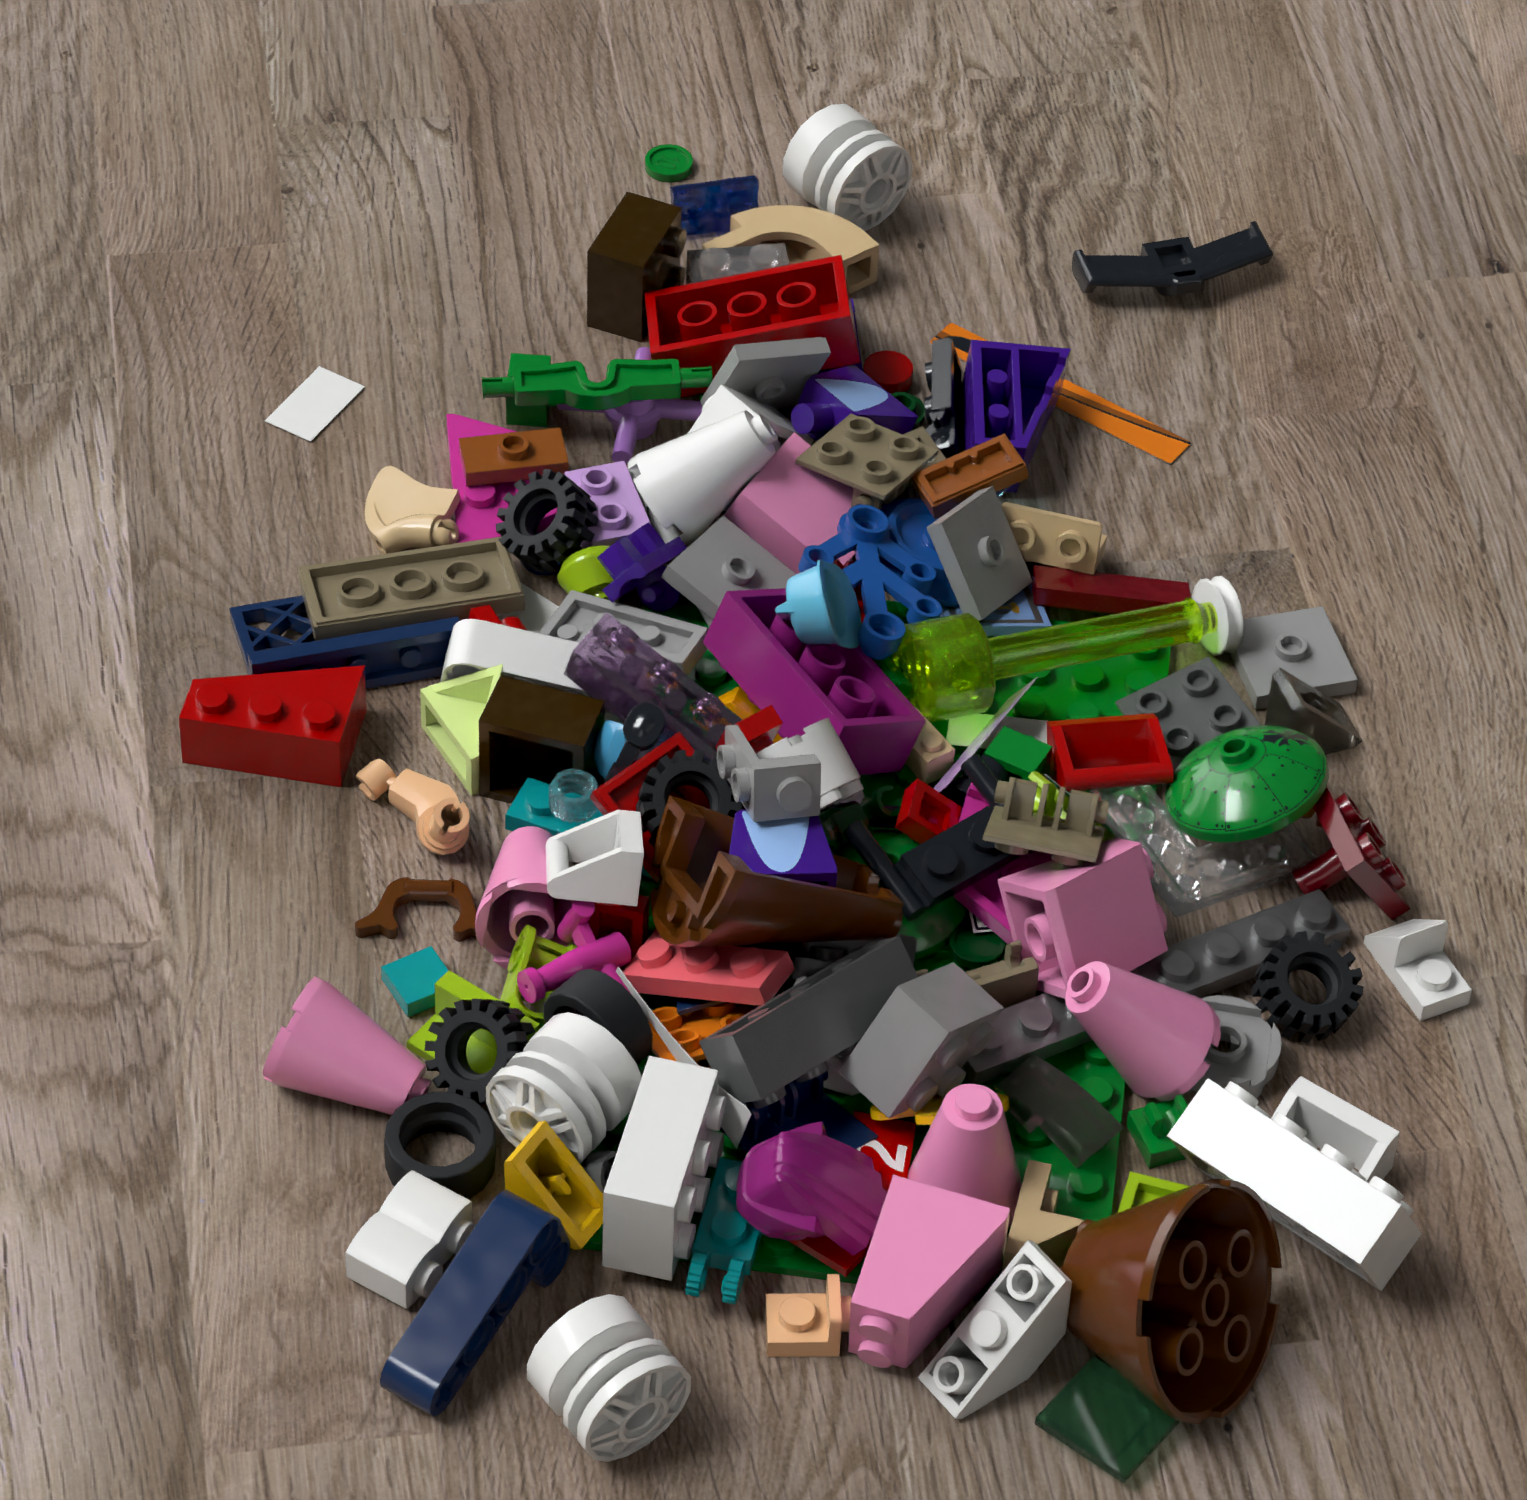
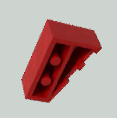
[179,665,367,787]

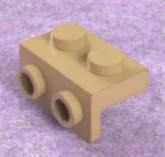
[1001,502,1108,575]

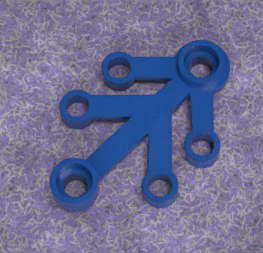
[798,504,942,660]

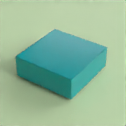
[381,946,448,1017]

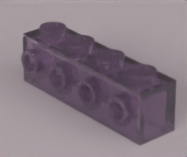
[564,612,742,762]

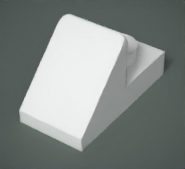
[1364,919,1472,1021]

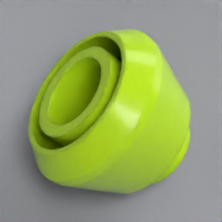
[557,545,619,603]

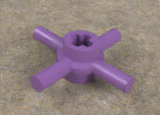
[557,347,702,465]

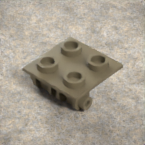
[795,414,939,511]
[983,777,1110,866]

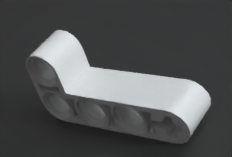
[440,619,659,725]

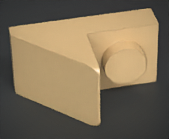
[1002,1160,1084,1272]

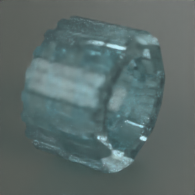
[549,769,598,823]

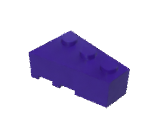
[962,340,1071,493]

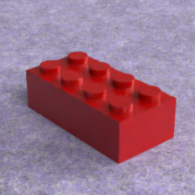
[645,255,861,398]

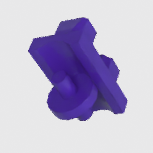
[597,522,687,611]

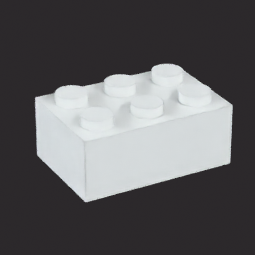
[602,1056,726,1281]

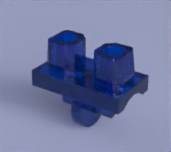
[670,175,759,236]

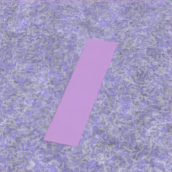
[933,677,1038,792]

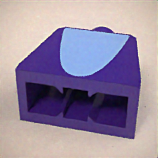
[791,365,918,441]
[729,809,837,888]

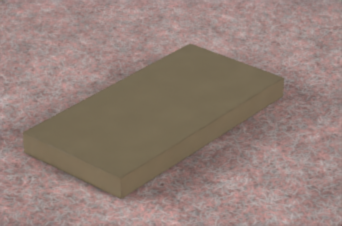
[297,537,525,641]

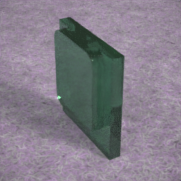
[1035,1356,1181,1483]

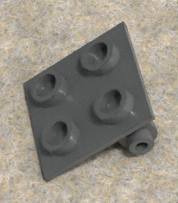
[1115,657,1261,773]

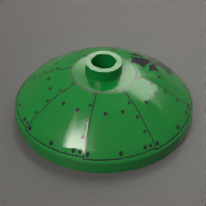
[1165,725,1329,842]

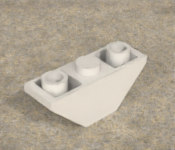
[918,1240,1072,1420]

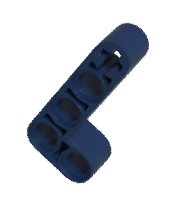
[380,1190,570,1417]

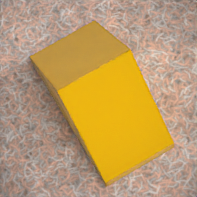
[504,1121,603,1250]

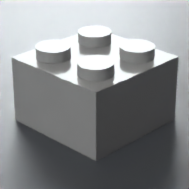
[839,962,1004,1118]

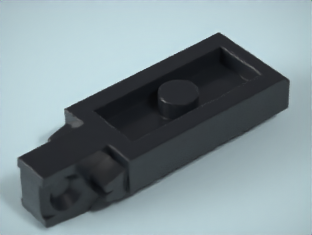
[924,338,964,459]

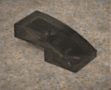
[992,1054,1124,1169]

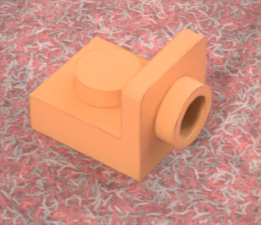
[765,1274,852,1357]

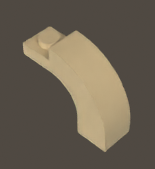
[701,205,879,294]

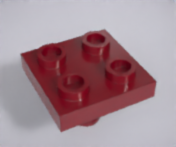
[1292,784,1410,920]

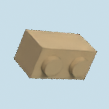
[905,708,955,784]

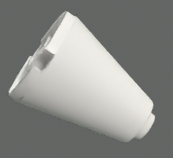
[627,410,778,546]

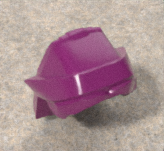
[736,1121,887,1256]

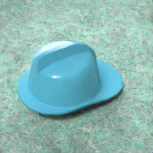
[775,559,862,649]

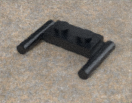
[843,754,1034,921]

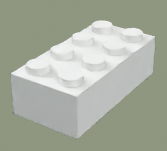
[1167,1078,1422,1291]

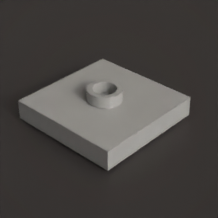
[700,337,831,409]
[927,486,1033,624]
[661,515,796,619]
[1230,606,1358,710]

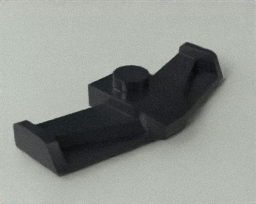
[1072,221,1274,296]

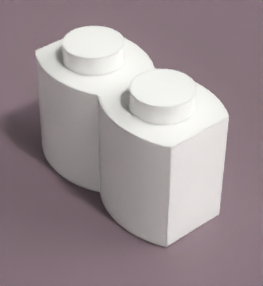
[345,1170,475,1309]

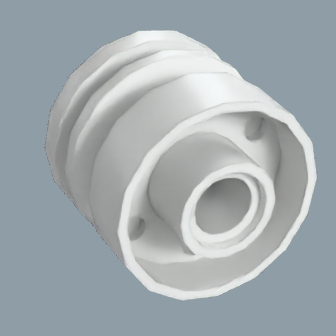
[783,104,913,231]
[486,1012,642,1164]
[527,1294,691,1462]

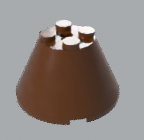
[1059,1178,1282,1424]

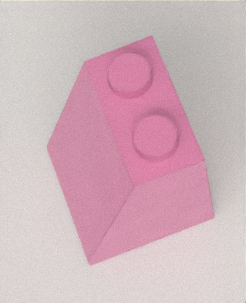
[724,432,855,574]
[997,837,1168,999]
[848,1175,1010,1369]

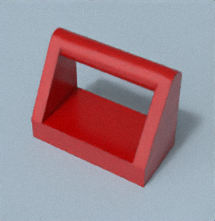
[1046,713,1174,792]

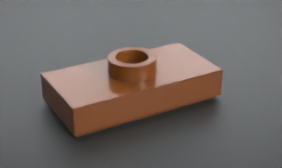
[459,427,569,487]
[911,433,1029,519]

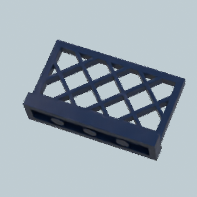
[229,595,460,689]

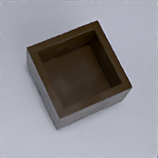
[587,192,687,343]
[479,676,605,804]

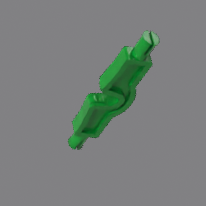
[482,359,713,411]

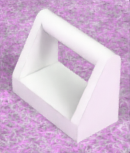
[545,810,644,906]
[1271,1076,1400,1183]

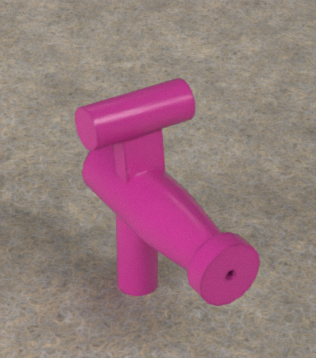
[517,900,632,1004]

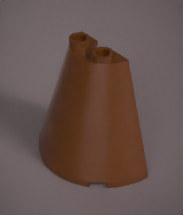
[650,795,904,947]

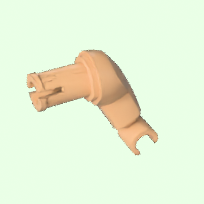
[356,759,470,855]

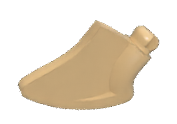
[364,466,461,554]

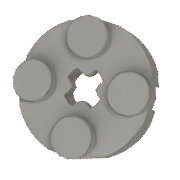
[1189,995,1282,1098]

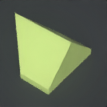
[420,664,503,796]

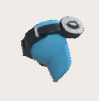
[594,702,667,784]

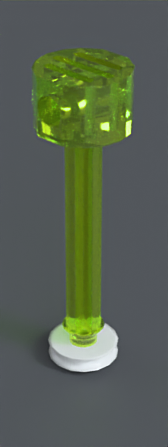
[893,576,1243,723]

